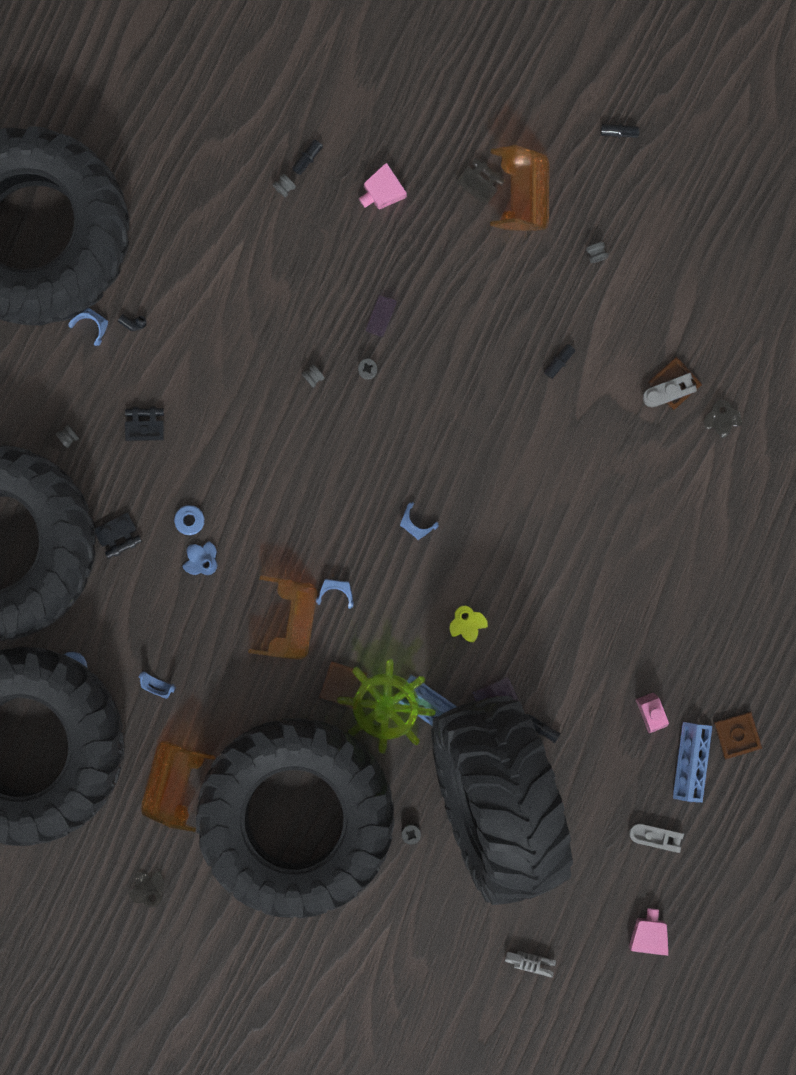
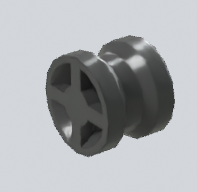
[272,174,296,198]
[586,242,609,263]
[358,359,377,380]
[301,364,325,388]
[55,424,79,448]
[402,824,421,845]

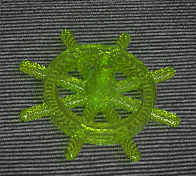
[337,659,436,753]

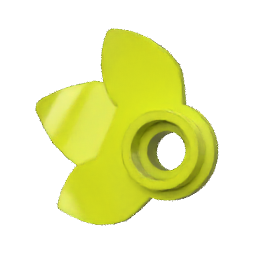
[449,606,488,642]

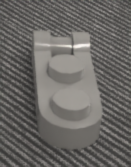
[643,373,697,407]
[629,824,684,853]

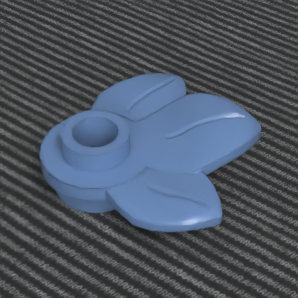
[182,541,217,575]

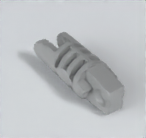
[505,951,556,978]

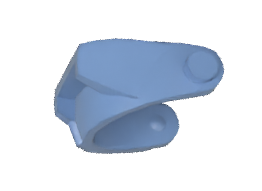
[68,308,108,346]
[400,502,439,540]
[316,579,354,609]
[139,672,176,699]

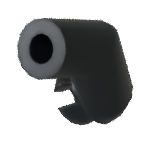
[118,314,147,331]

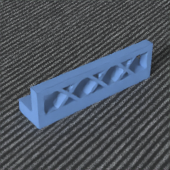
[394,675,456,726]
[673,722,712,803]

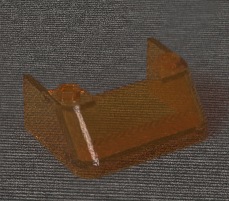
[490,145,549,231]
[248,576,317,660]
[141,741,216,832]

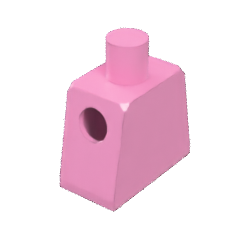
[359,163,407,209]
[636,692,669,733]
[629,908,668,956]

